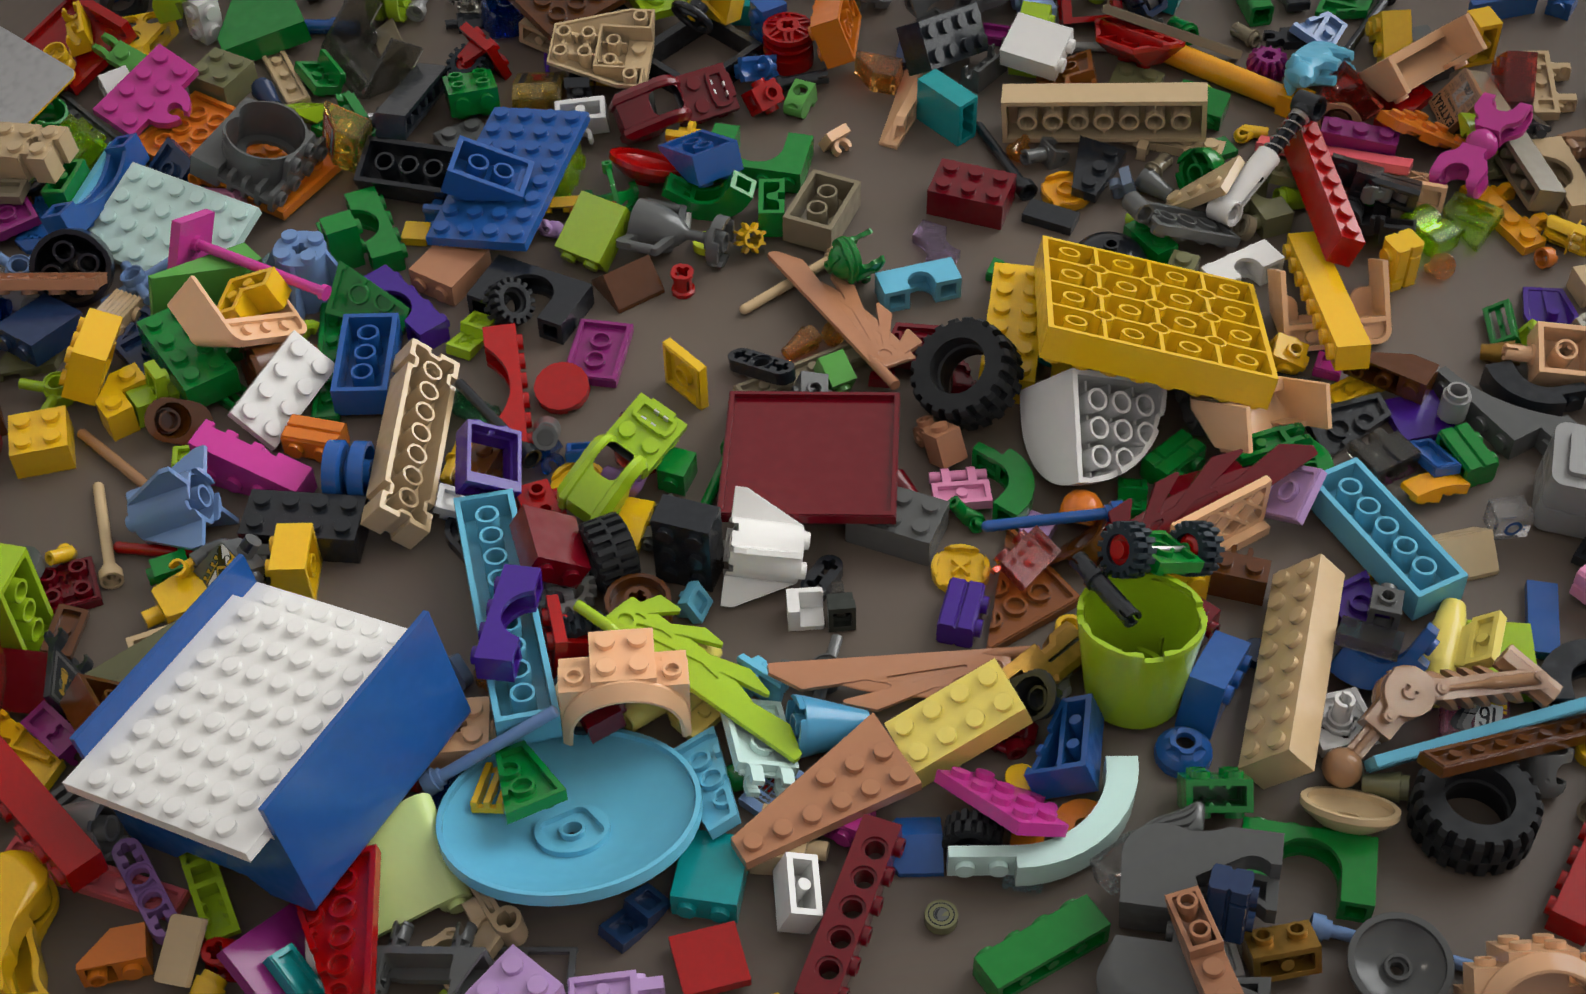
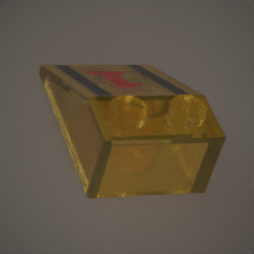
[511,71,566,110]

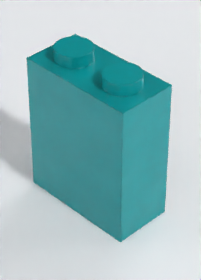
[916,68,978,147]
[670,830,749,923]

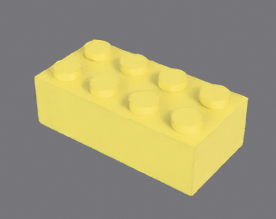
[884,658,1033,788]

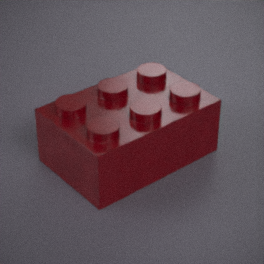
[926,158,1017,230]

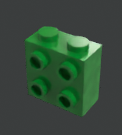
[442,68,501,119]
[1177,766,1254,819]

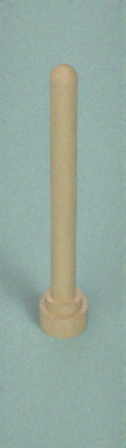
[739,246,833,315]
[92,482,124,589]

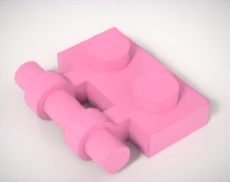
[928,466,993,511]

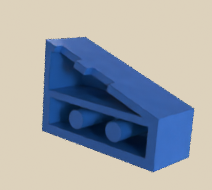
[1175,630,1253,740]
[1024,693,1104,799]

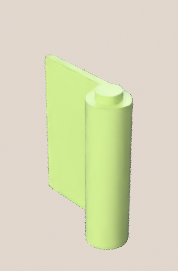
[367,793,473,938]

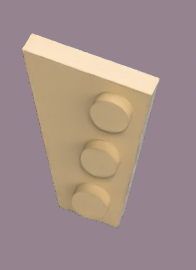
[1166,155,1245,209]

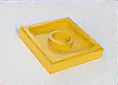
[662,337,709,411]

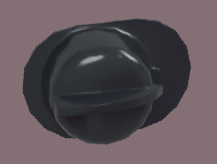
[1009,669,1063,722]

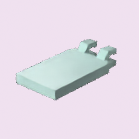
[720,699,800,798]

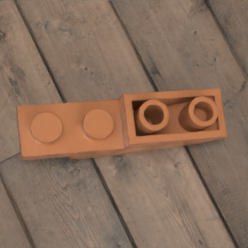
[1164,885,1244,994]

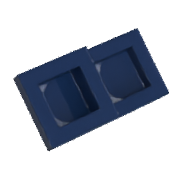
[598,882,671,954]

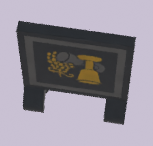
[43,627,94,723]

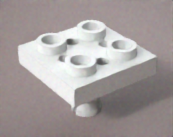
[1318,687,1381,758]

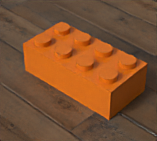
[808,0,862,69]

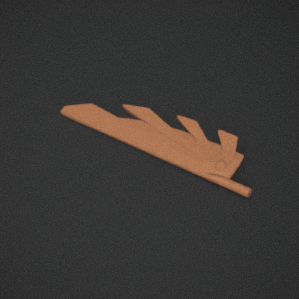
[767,251,922,390]
[767,645,1041,712]

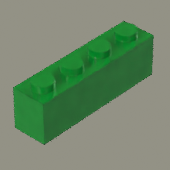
[972,894,1111,994]

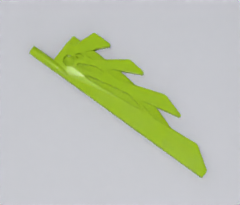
[573,595,802,763]

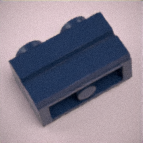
[1206,863,1260,945]

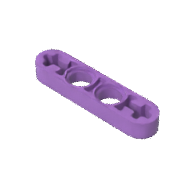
[111,838,177,945]

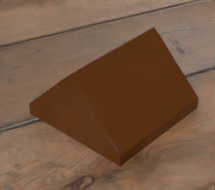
[591,254,665,314]

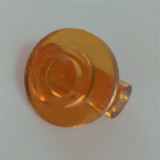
[1005,134,1031,162]
[1424,252,1456,279]

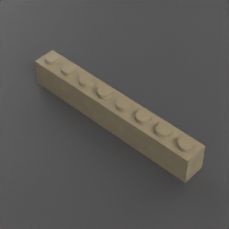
[1459,69,1567,214]

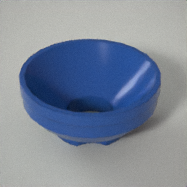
[1154,726,1213,778]

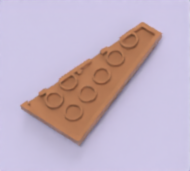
[731,712,922,870]

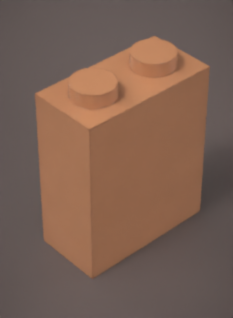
[408,245,491,307]

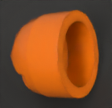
[1534,247,1559,269]

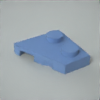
[1289,11,1348,44]

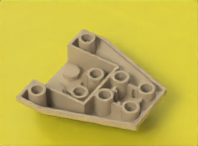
[546,8,655,89]

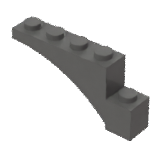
[1431,366,1577,460]

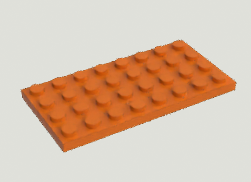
[138,90,350,221]

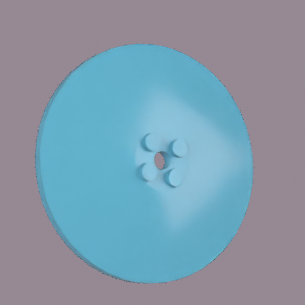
[436,729,703,907]

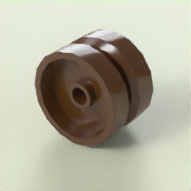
[604,573,674,624]

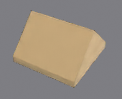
[1432,527,1499,581]

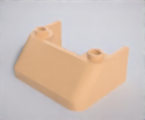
[1359,12,1487,105]
[1267,258,1392,351]
[167,275,307,348]
[1190,376,1332,454]

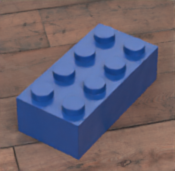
[330,313,403,415]

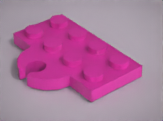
[93,43,199,136]
[934,767,1069,838]

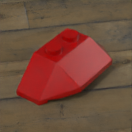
[1095,16,1186,69]

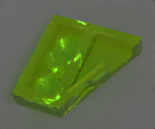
[1443,191,1504,252]

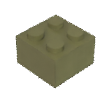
[188,47,258,107]

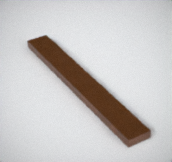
[1417,713,1586,778]

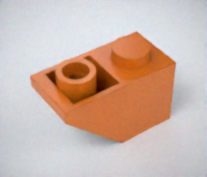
[76,922,154,988]

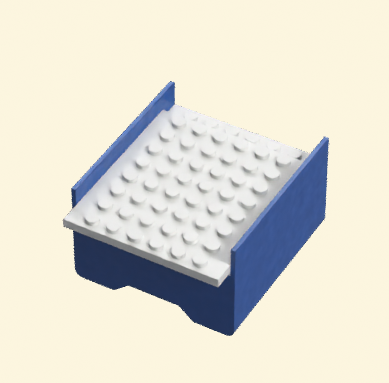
[62,554,471,911]

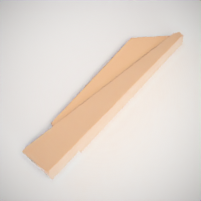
[879,69,930,150]

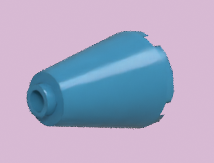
[785,694,870,758]

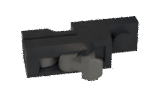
[1332,153,1423,214]

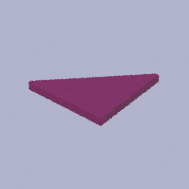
[216,903,306,994]

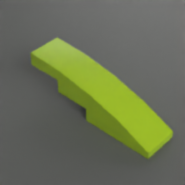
[179,852,241,941]

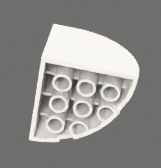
[1020,368,1167,486]

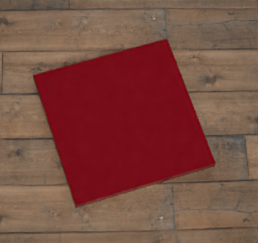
[717,391,901,524]

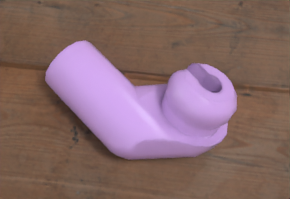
[538,219,564,239]

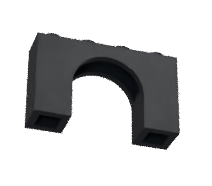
[466,254,594,345]

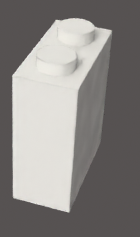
[999,12,1076,81]

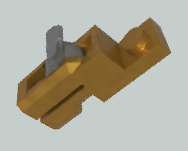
[1002,621,1082,703]

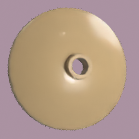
[1299,786,1402,835]

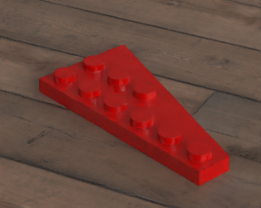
[296,844,381,994]

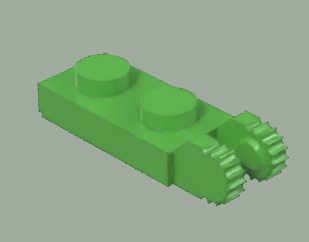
[91,32,147,72]

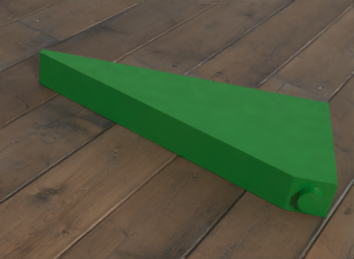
[217,0,312,61]

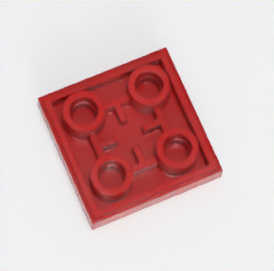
[668,921,752,994]

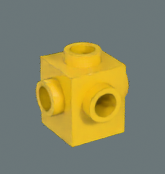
[1269,332,1309,375]

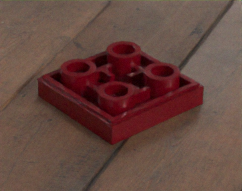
[40,556,104,614]
[0,647,51,714]

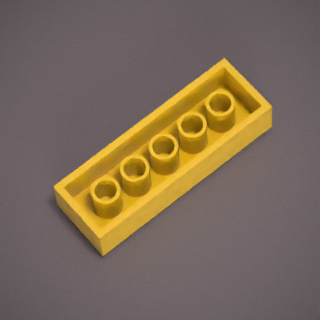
[978,262,1039,404]

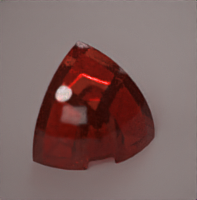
[1318,61,1386,122]

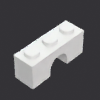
[1200,239,1285,286]

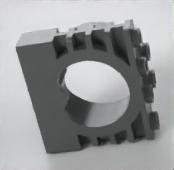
[190,97,328,213]

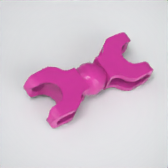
[1429,92,1533,199]

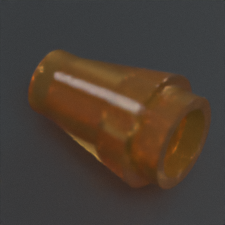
[781,324,822,362]

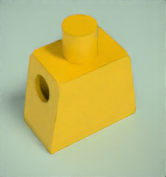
[140,566,207,629]

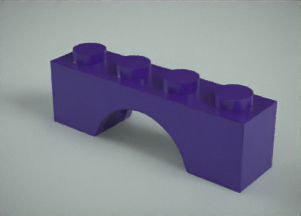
[364,264,450,350]
[470,564,543,683]

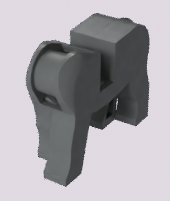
[1096,801,1285,994]

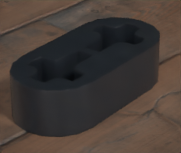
[800,555,843,601]

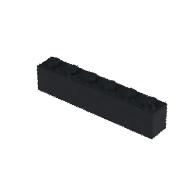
[372,63,447,140]

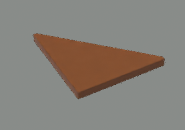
[986,529,1080,649]

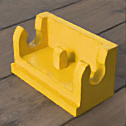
[61,0,94,57]

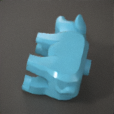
[1283,41,1356,96]

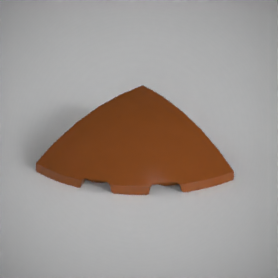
[1036,49,1098,84]

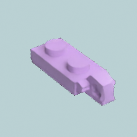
[567,969,665,994]

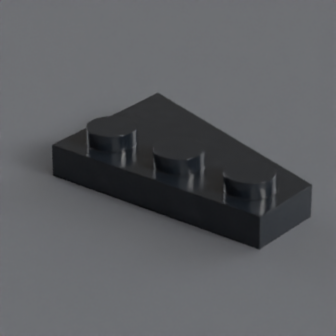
[1305,392,1392,457]

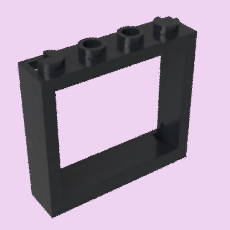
[649,19,763,95]

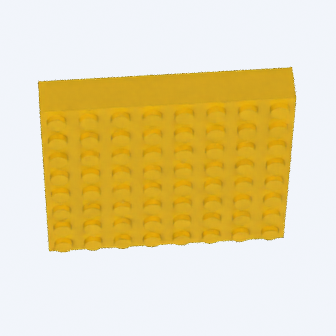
[1034,235,1279,410]

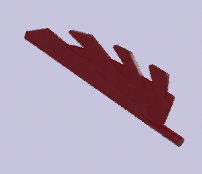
[1103,444,1318,540]

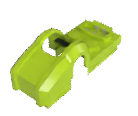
[557,392,688,522]

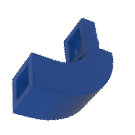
[1330,622,1440,690]

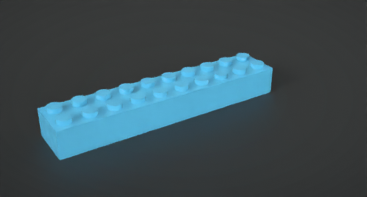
[453,489,563,746]

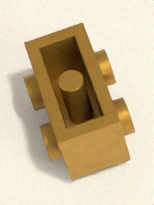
[1242,919,1323,982]

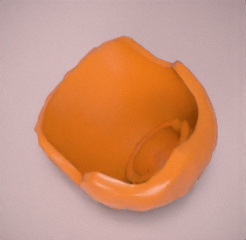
[1059,489,1104,526]

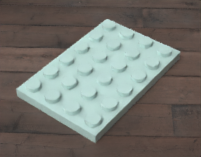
[88,162,262,271]

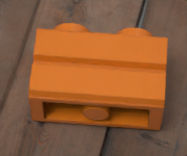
[280,414,350,463]

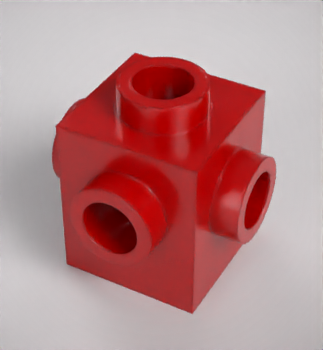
[741,77,785,117]

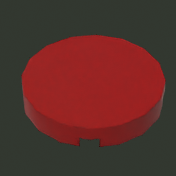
[534,362,590,415]

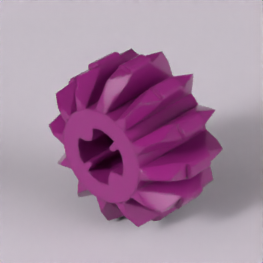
[1246,45,1288,81]

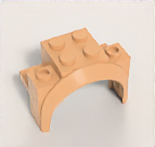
[557,627,692,746]
[1453,933,1586,994]

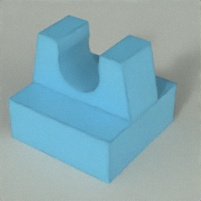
[675,580,713,624]

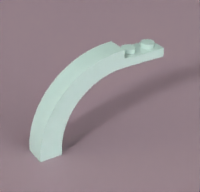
[946,756,1139,887]

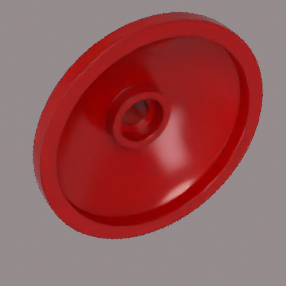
[609,147,681,186]

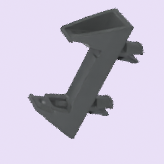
[375,920,494,994]

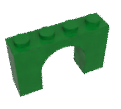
[712,123,814,194]
[1241,816,1379,923]

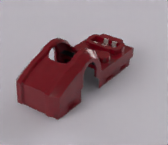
[608,62,740,145]

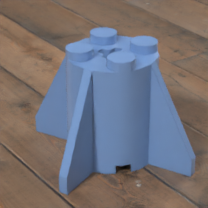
[266,229,338,320]
[125,445,239,551]

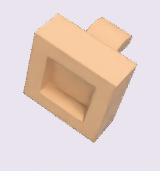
[818,123,852,157]

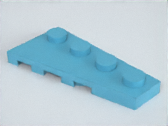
[674,726,742,840]

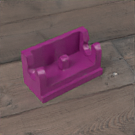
[20,700,78,766]

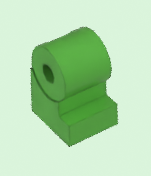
[783,78,818,119]

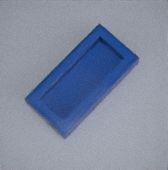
[1404,438,1462,478]

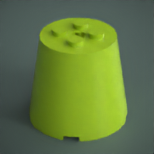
[1077,572,1208,729]

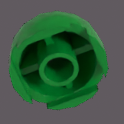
[1175,147,1226,189]

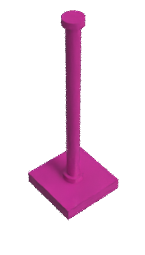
[167,209,332,301]

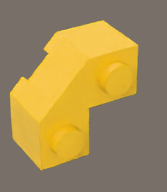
[95,362,146,442]

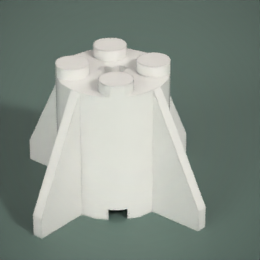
[720,486,811,607]

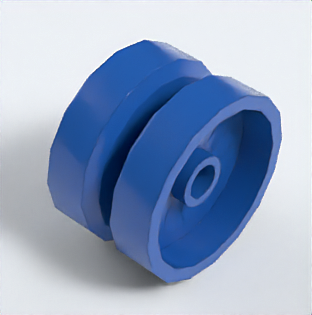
[321,439,375,502]

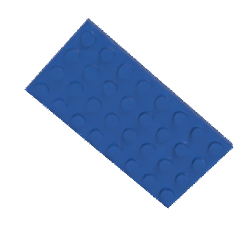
[426,107,590,252]

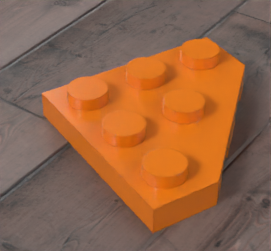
[1376,108,1466,150]

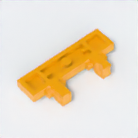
[1458,181,1548,256]

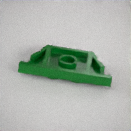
[1314,0,1374,19]

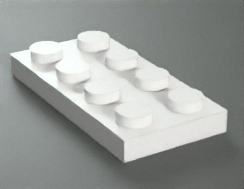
[227,330,335,451]

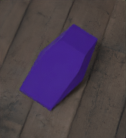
[1522,287,1579,324]

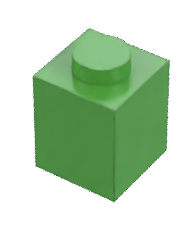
[813,349,857,392]

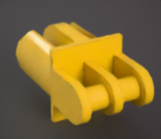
[1542,214,1586,257]

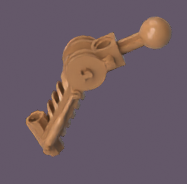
[1321,644,1563,788]

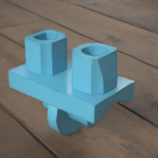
[737,653,789,702]

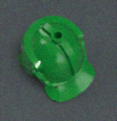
[824,228,885,284]

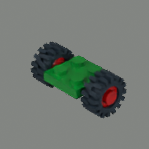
[1097,520,1225,579]

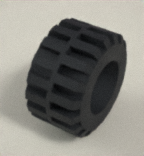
[578,512,641,595]

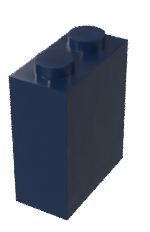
[0,293,83,367]

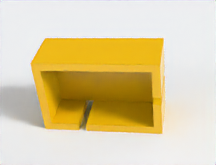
[58,308,123,406]

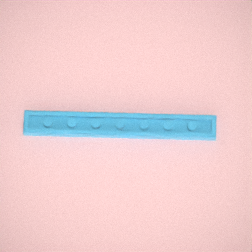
[1363,696,1586,773]

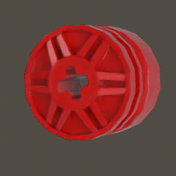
[762,12,814,76]

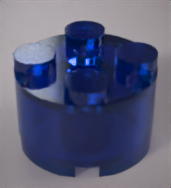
[481,0,525,40]

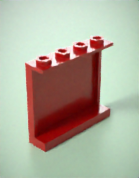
[23,0,137,96]

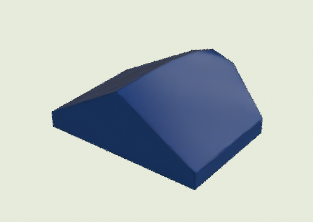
[892,817,944,877]

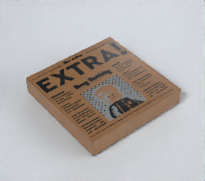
[1428,67,1483,134]

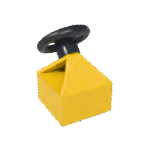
[671,0,745,34]

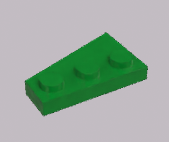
[325,260,411,335]
[495,740,568,825]

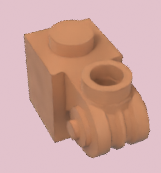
[913,415,968,468]

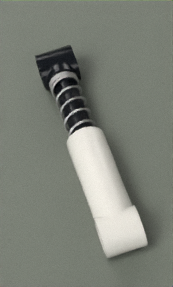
[1206,89,1327,227]

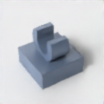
[1108,166,1137,199]

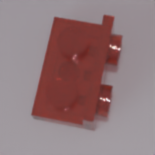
[990,525,1061,591]

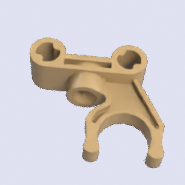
[422,887,529,992]

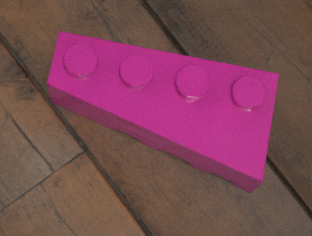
[188,419,318,496]

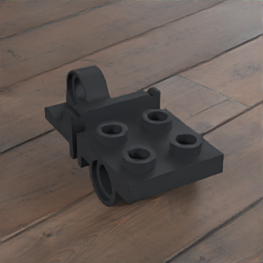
[1345,190,1417,244]

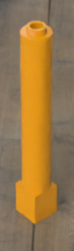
[1163,45,1316,118]

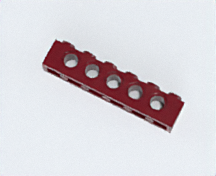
[794,813,906,994]

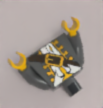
[169,534,265,587]

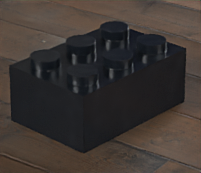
[651,494,724,592]

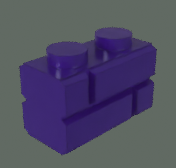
[936,577,990,649]

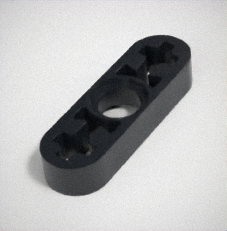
[728,348,796,386]

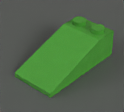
[148,243,262,315]

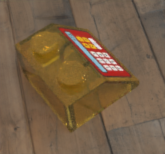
[322,100,372,174]

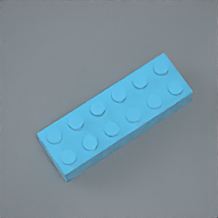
[1311,457,1469,621]

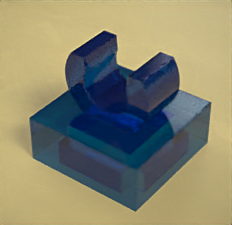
[533,440,565,475]

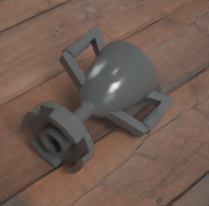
[616,198,735,268]

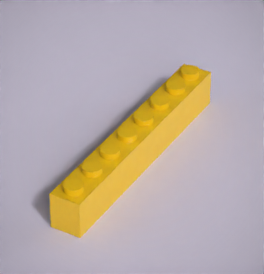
[1282,231,1371,371]

